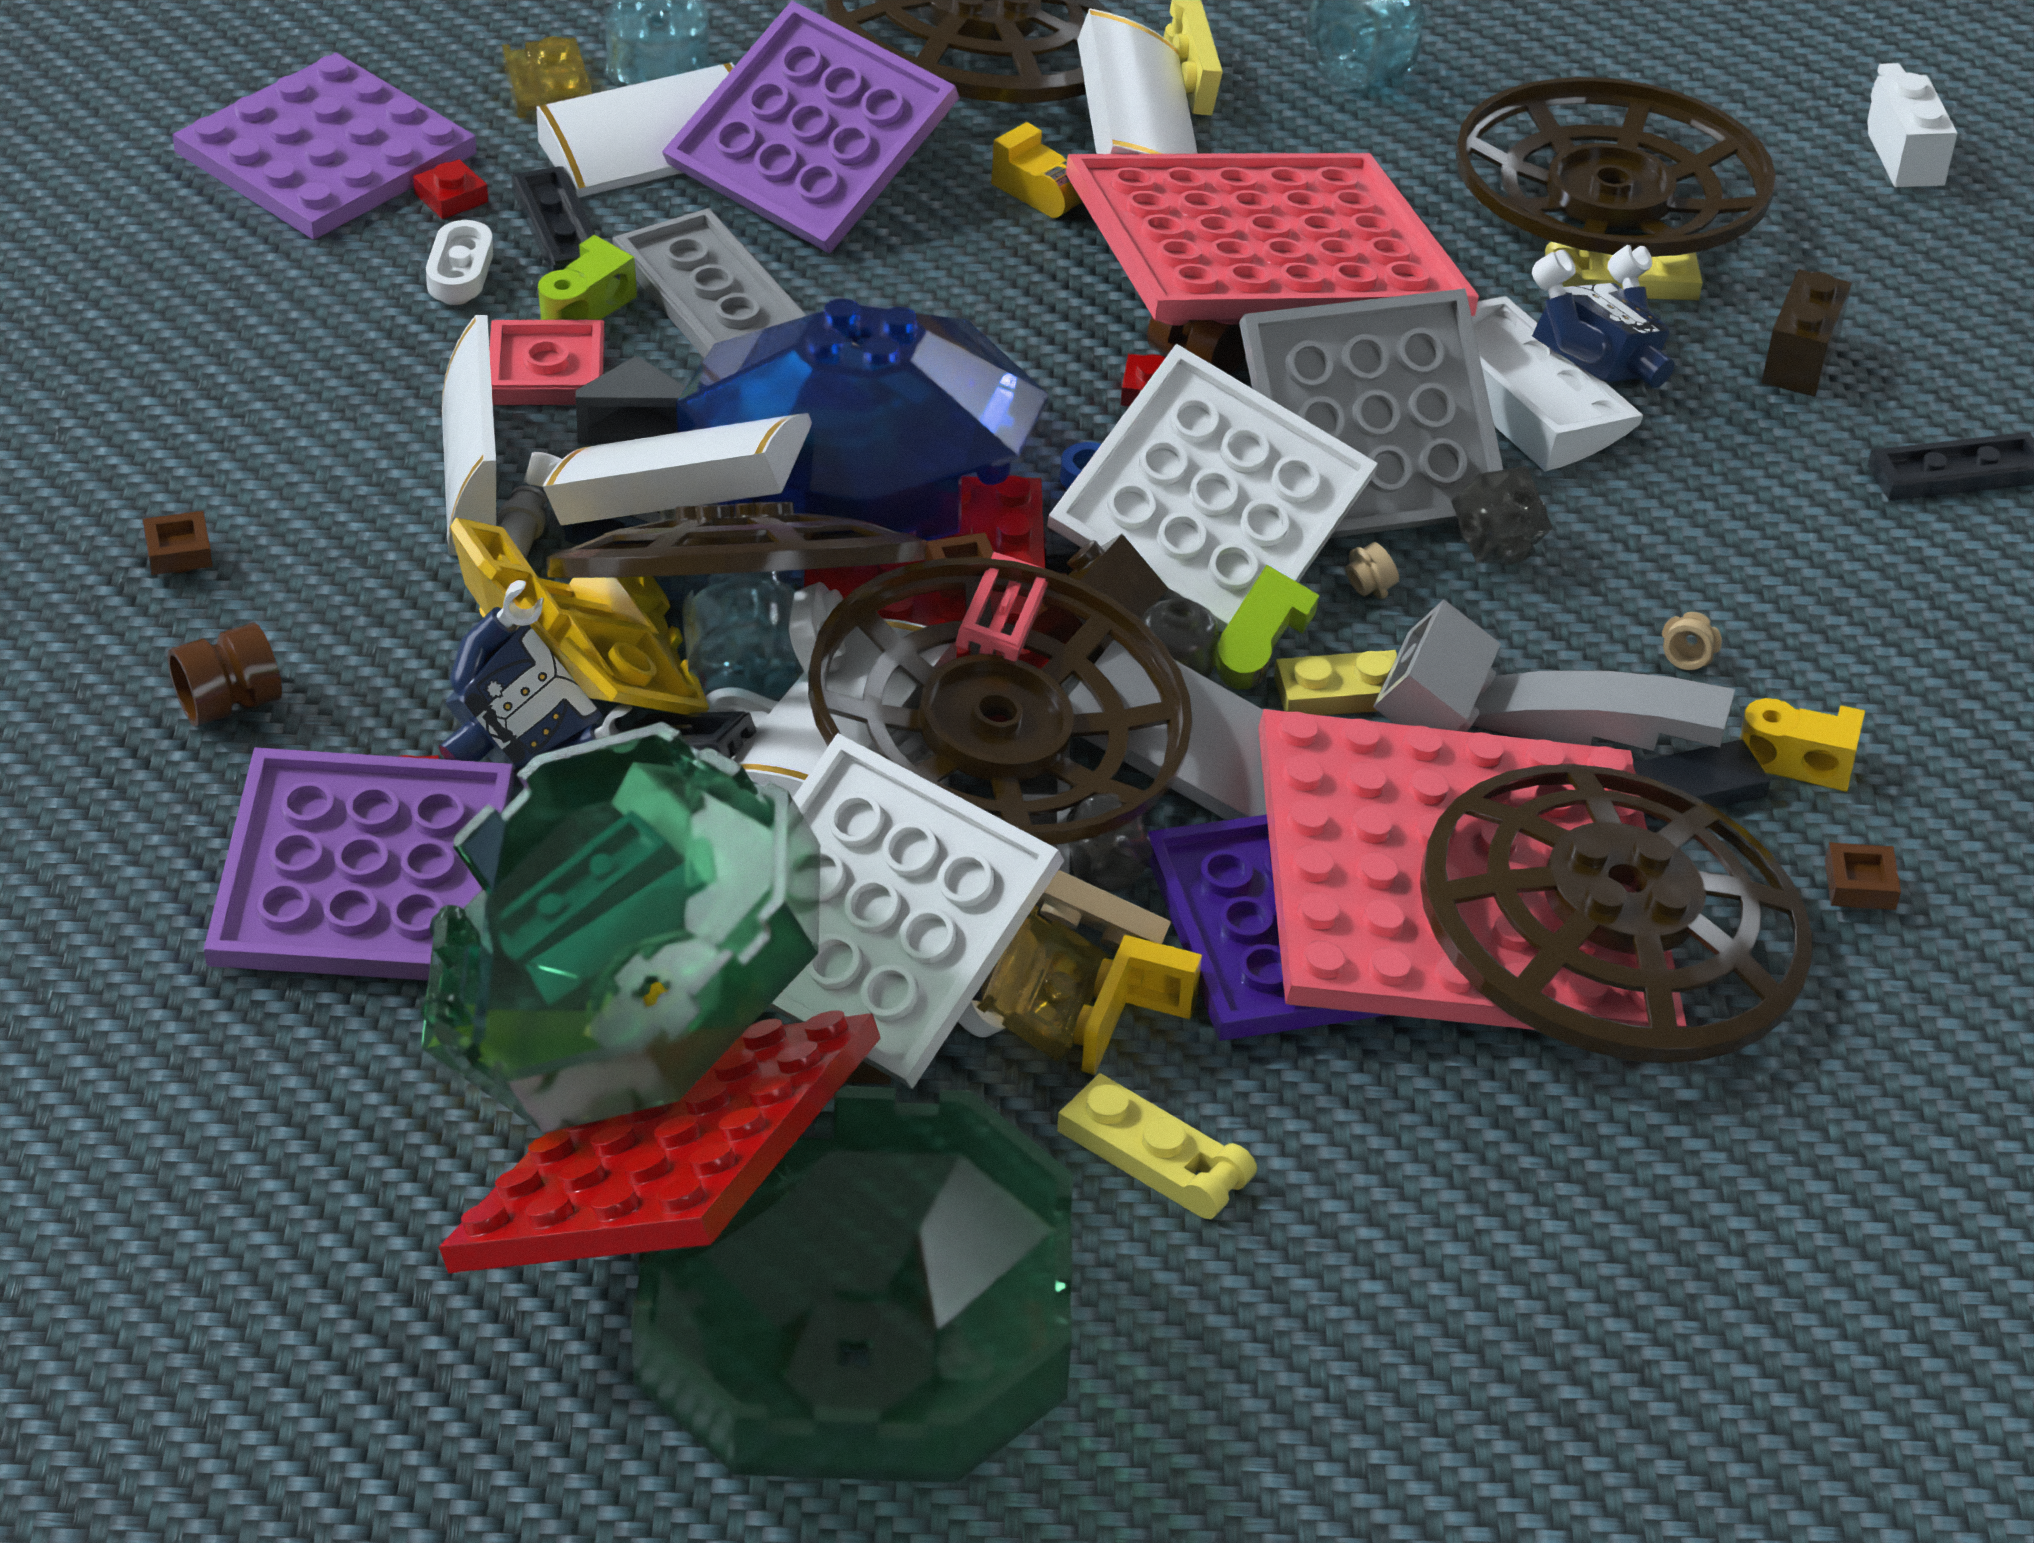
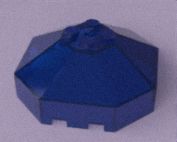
[676,299,1048,543]

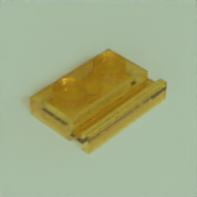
[502,36,592,119]
[976,905,1110,1061]

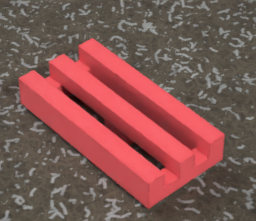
[955,552,1048,662]

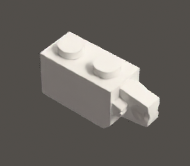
[1867,63,1957,187]

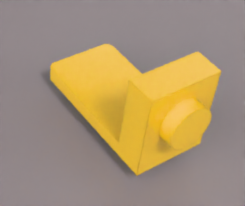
[1074,935,1202,1075]

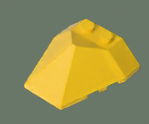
[450,517,710,715]

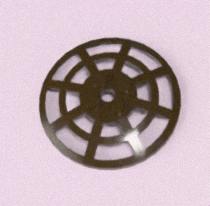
[823,0,1113,103]
[1455,77,1776,257]
[547,502,927,578]
[808,557,1193,845]
[1420,764,1812,1063]

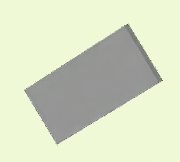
[613,208,813,370]
[1068,640,1267,820]

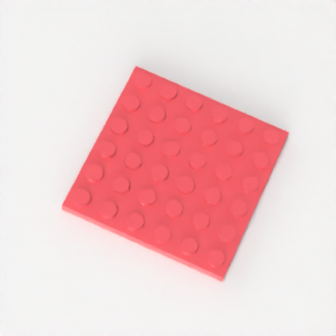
[1066,153,1479,325]
[1258,709,1687,1030]

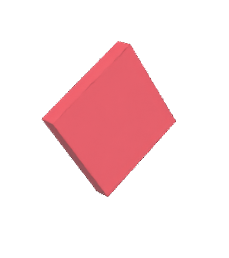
[489,320,605,405]

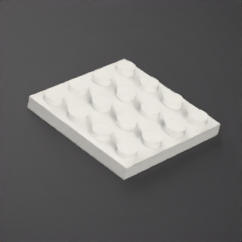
[1047,344,1378,633]
[686,733,1064,1089]

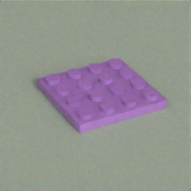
[662,0,959,254]
[172,53,477,240]
[204,748,514,983]

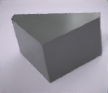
[576,355,694,443]

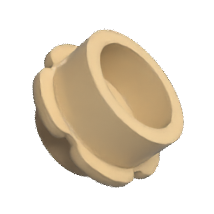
[1345,542,1399,599]
[1662,612,1722,670]

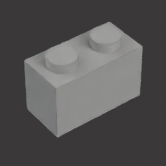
[1373,600,1501,732]

